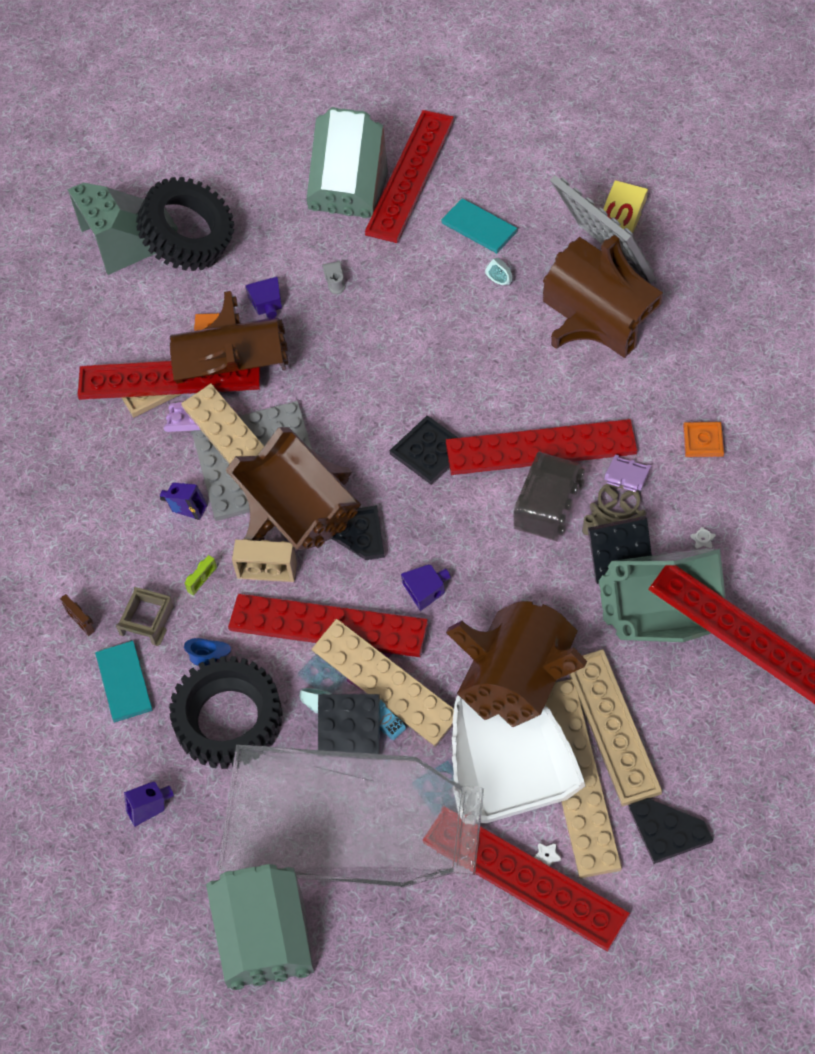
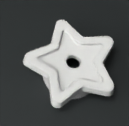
[690,527,716,549]
[534,843,561,866]

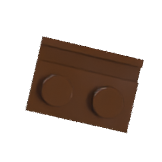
[60,594,95,636]

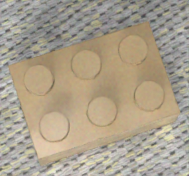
[232,539,297,582]

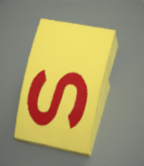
[603,180,648,233]

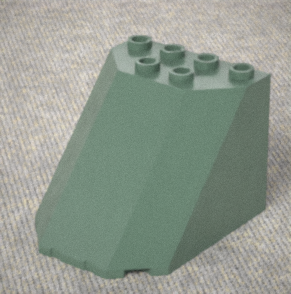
[306,107,388,218]
[68,182,178,275]
[599,549,725,642]
[206,864,314,990]

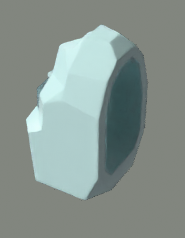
[485,258,513,286]
[299,688,332,713]

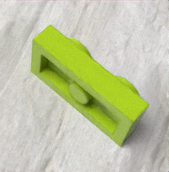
[185,555,217,596]

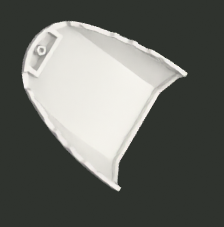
[452,696,585,823]

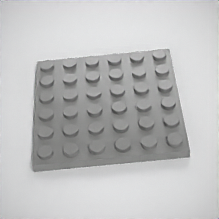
[550,175,656,283]
[192,401,313,521]

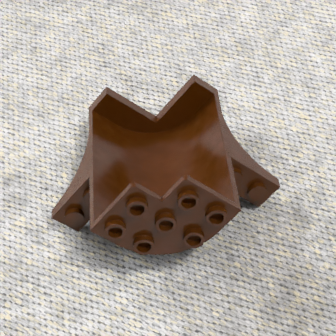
[543,235,663,358]
[170,291,289,384]
[225,427,361,550]
[446,601,587,727]

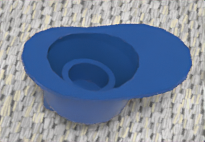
[184,638,231,666]

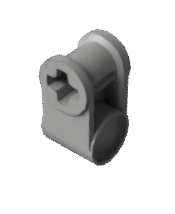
[323,261,345,294]

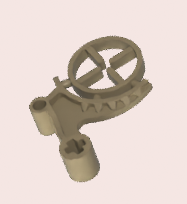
[582,484,646,535]

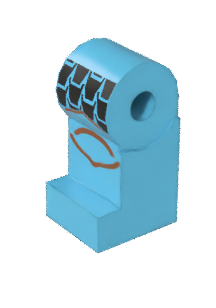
[380,700,406,740]

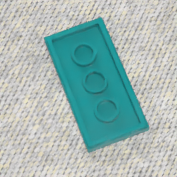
[441,198,517,254]
[95,641,153,723]

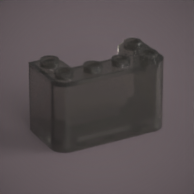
[513,452,585,542]

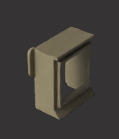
[116,587,174,646]

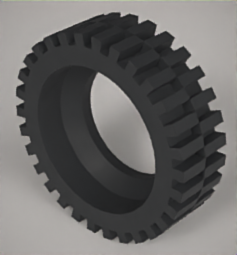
[136,177,234,271]
[169,656,283,769]

